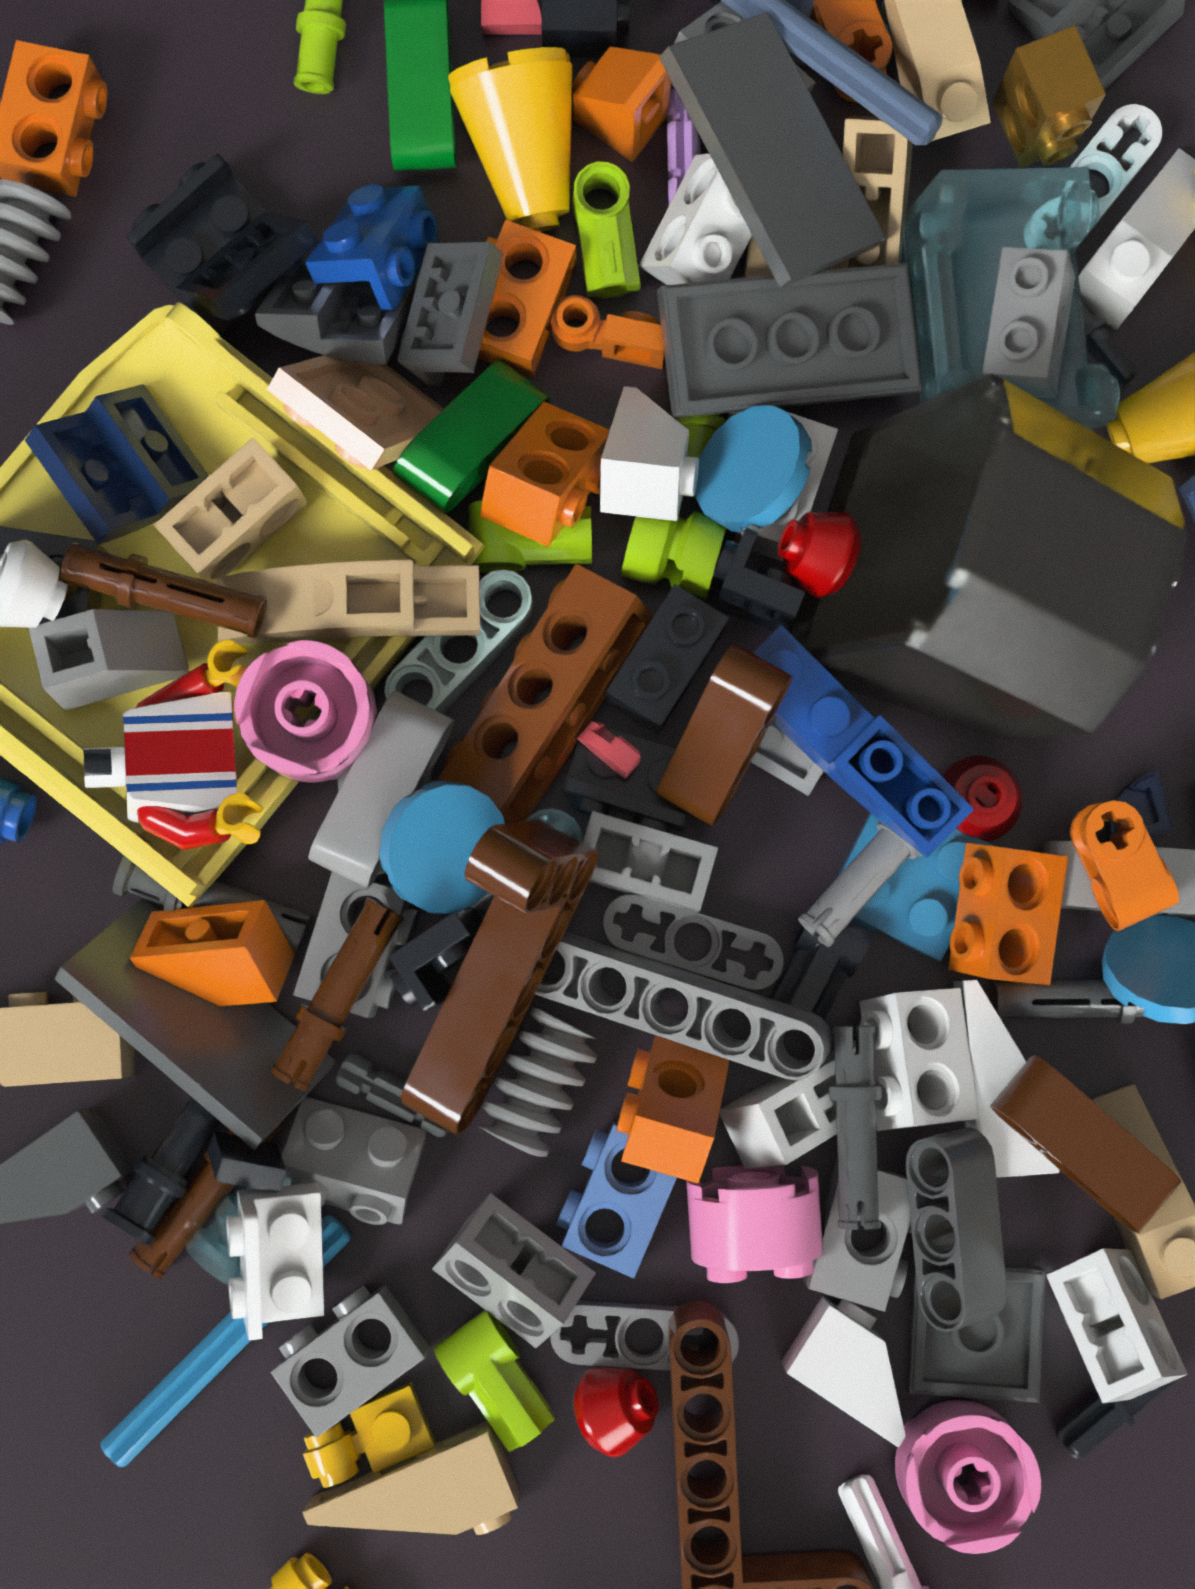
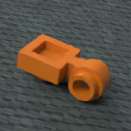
[550,295,665,369]

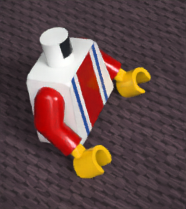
[83,640,263,850]

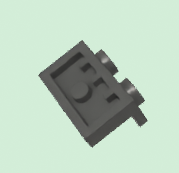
[397,242,504,386]

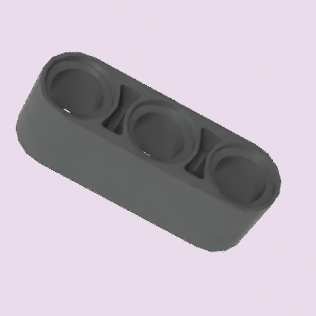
[906,1127,1007,1332]

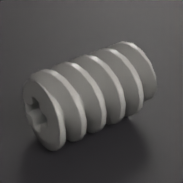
[0,179,72,325]
[477,1007,598,1157]

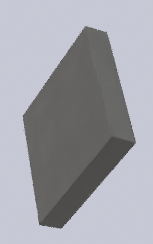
[906,1259,1046,1403]

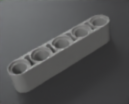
[535,932,833,1080]

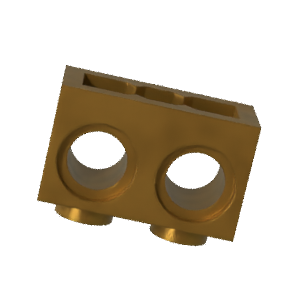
[992,25,1106,168]

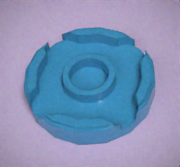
[695,405,812,532]
[379,781,505,914]
[1102,915,1195,1024]

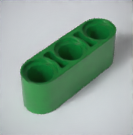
[384,0,456,172]
[392,359,551,515]

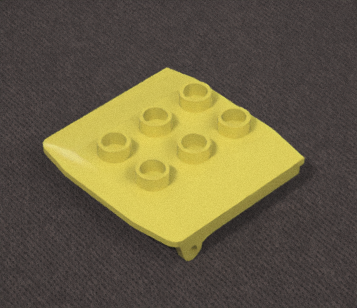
[0,302,484,908]

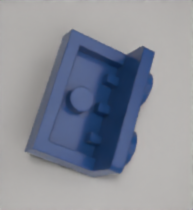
[305,184,439,310]

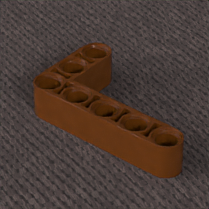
[401,820,599,1135]
[668,1300,874,1589]

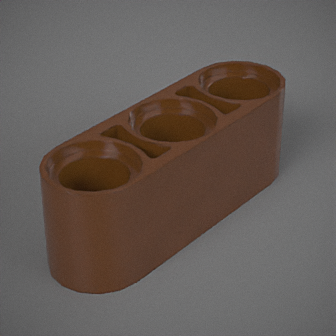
[656,642,793,827]
[990,1055,1181,1234]

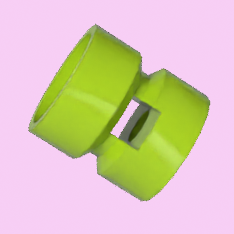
[621,511,726,600]

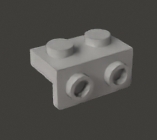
[282,1097,427,1225]

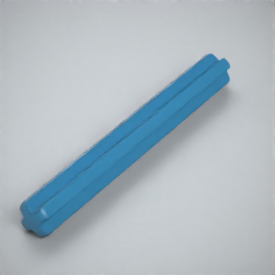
[100,1214,351,1467]

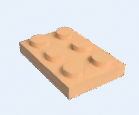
[267,355,444,470]

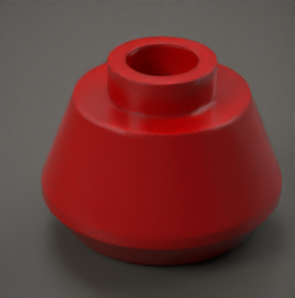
[778,512,861,598]
[942,756,1023,842]
[574,1366,659,1458]

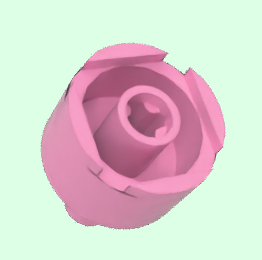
[234,640,378,783]
[686,1164,823,1283]
[895,1400,1041,1554]

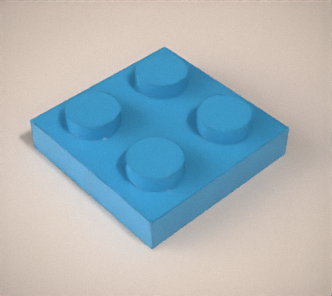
[836,813,993,962]

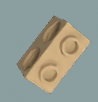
[154,437,308,584]

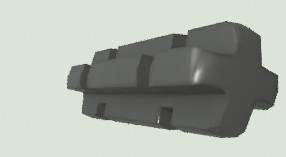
[336,1054,449,1137]

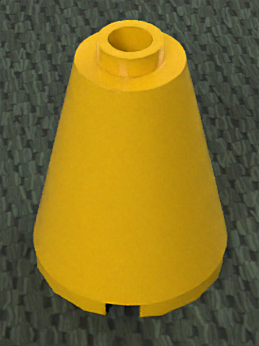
[448,47,572,232]
[1106,352,1195,465]

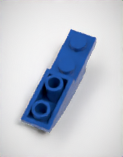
[753,625,974,857]

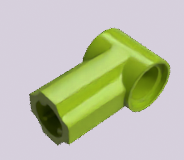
[572,161,641,299]
[468,501,592,573]
[433,1310,555,1452]

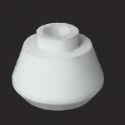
[0,539,68,628]

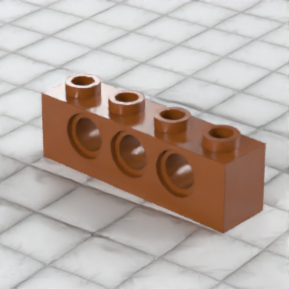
[438,563,654,823]

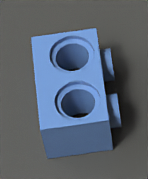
[555,1120,677,1278]

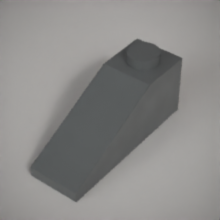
[0,1107,134,1224]

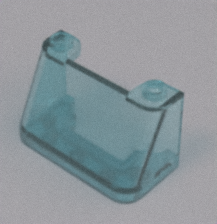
[904,167,1120,451]

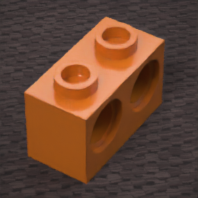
[0,40,108,197]
[477,219,577,379]
[480,402,610,547]
[948,842,1068,985]

